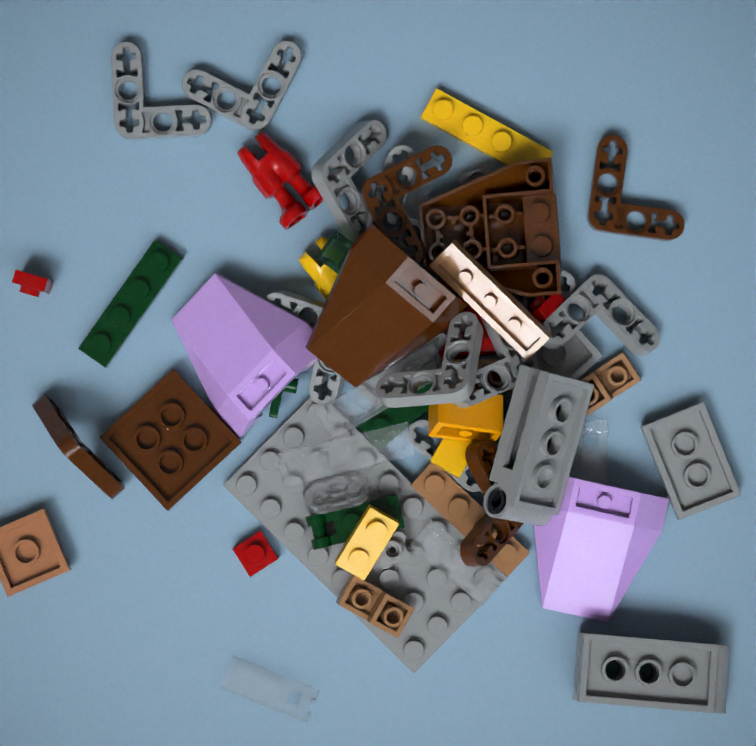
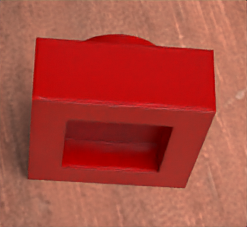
[12,270,53,297]
[527,294,565,323]
[232,531,279,577]

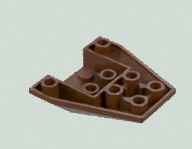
[419,158,562,297]
[306,223,467,388]

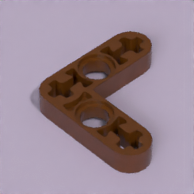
[587,135,685,241]
[360,145,452,263]
[32,394,125,499]
[460,440,524,567]

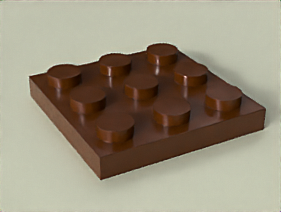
[99,369,242,511]

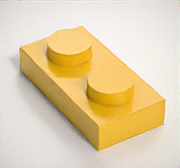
[334,504,399,580]

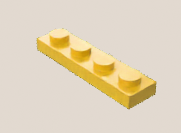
[420,88,553,166]

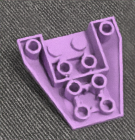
[171,273,318,439]
[533,476,669,622]

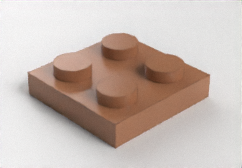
[0,508,72,597]

